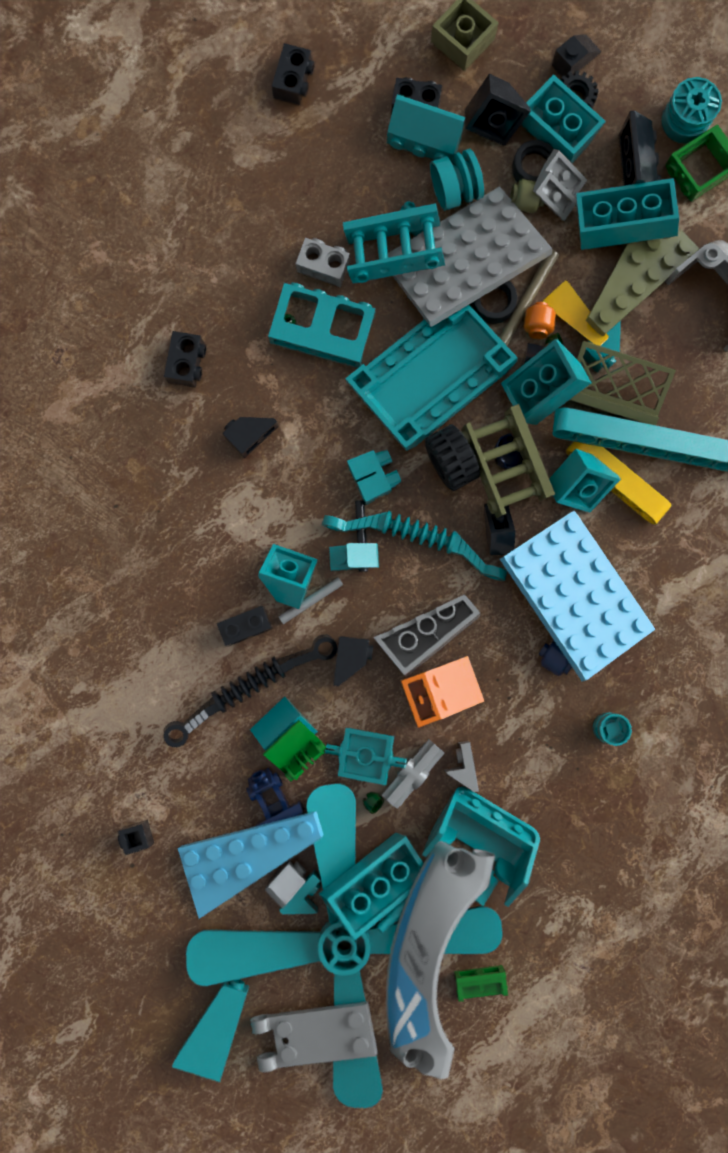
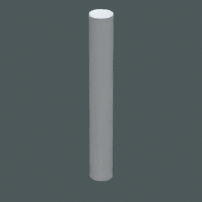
[278,577,343,624]

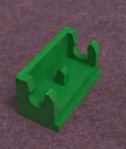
[454,965,508,1002]

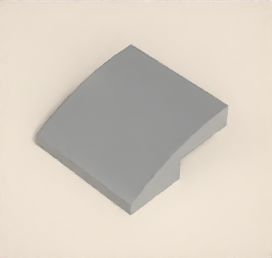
[533,149,587,221]

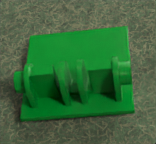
[263,720,327,782]

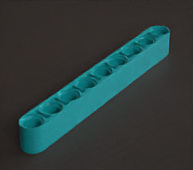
[552,408,728,472]

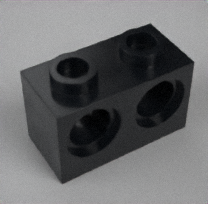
[272,43,315,105]
[391,77,442,115]
[164,331,207,388]
[217,606,273,647]

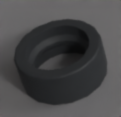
[512,140,554,182]
[471,281,518,324]

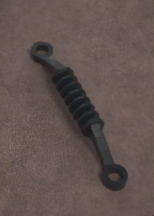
[163,634,338,747]

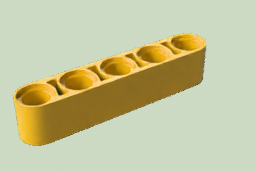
[566,441,672,525]

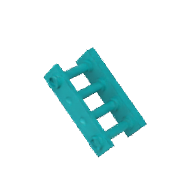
[343,203,445,284]

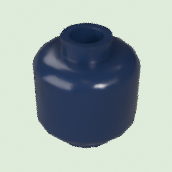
[539,641,572,676]

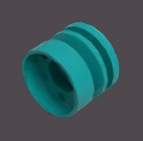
[661,77,722,144]
[430,149,484,211]

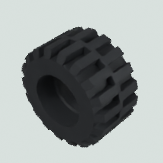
[425,424,480,491]

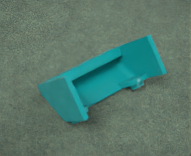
[422,787,540,907]

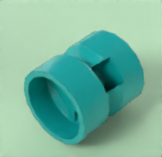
[592,712,632,746]

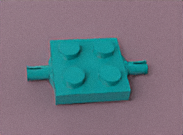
[325,728,407,785]

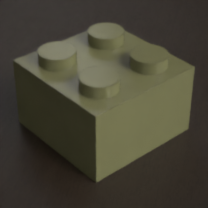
[431,0,499,71]

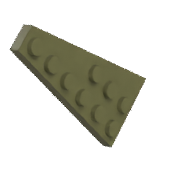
[586,228,699,336]

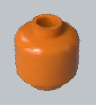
[524,302,556,339]

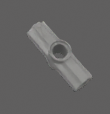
[381,739,444,809]

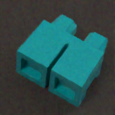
[347,450,402,505]

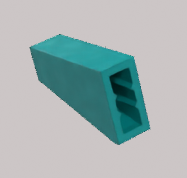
[172,979,249,1082]

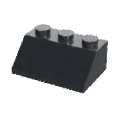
[619,110,661,186]

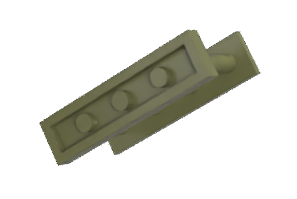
[461,404,555,518]

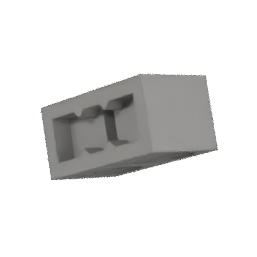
[296,238,350,287]

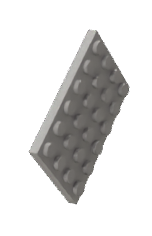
[388,186,552,327]

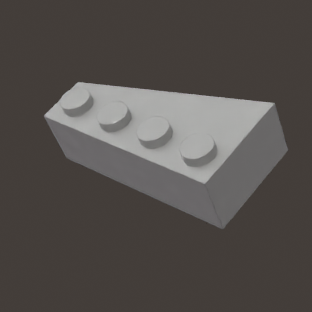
[374,594,480,677]

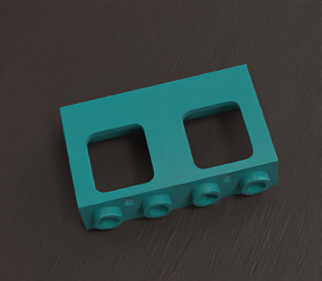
[268,283,376,368]

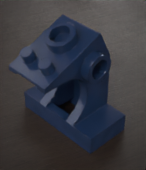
[246,768,305,827]

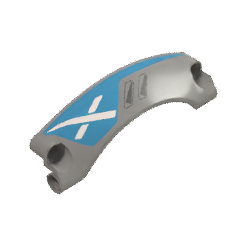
[386,841,495,1079]

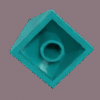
[250,697,318,751]

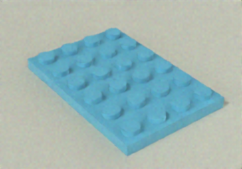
[500,510,655,682]

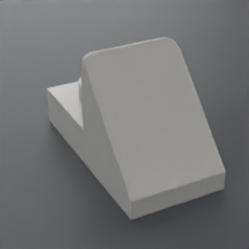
[444,741,479,792]

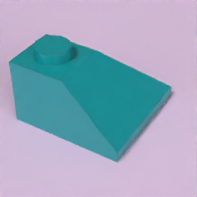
[258,544,318,609]

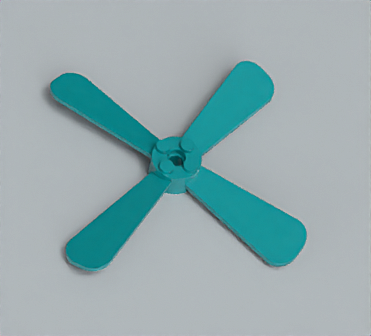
[186,783,502,1108]

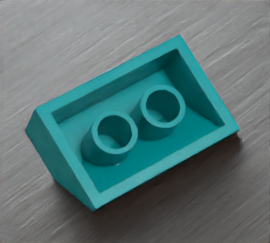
[521,74,606,163]
[387,94,465,164]
[501,339,591,425]

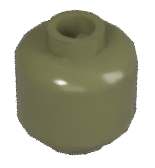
[510,179,544,213]

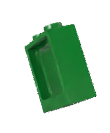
[665,124,728,202]

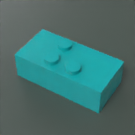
[576,178,679,250]

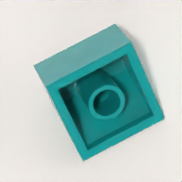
[549,449,621,513]

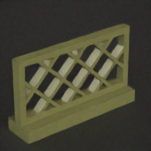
[570,341,676,425]

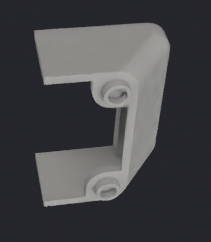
[666,240,728,352]

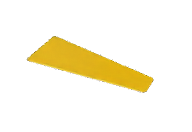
[542,281,609,346]

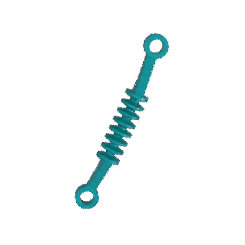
[321,511,507,581]

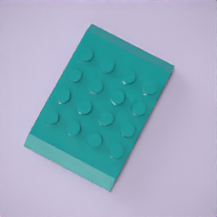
[345,305,518,451]

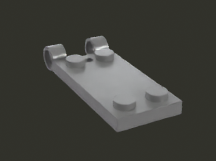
[250,1001,378,1072]

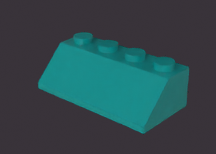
[319,832,424,940]

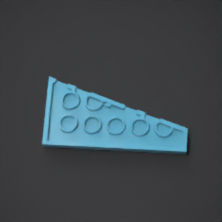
[178,811,323,919]

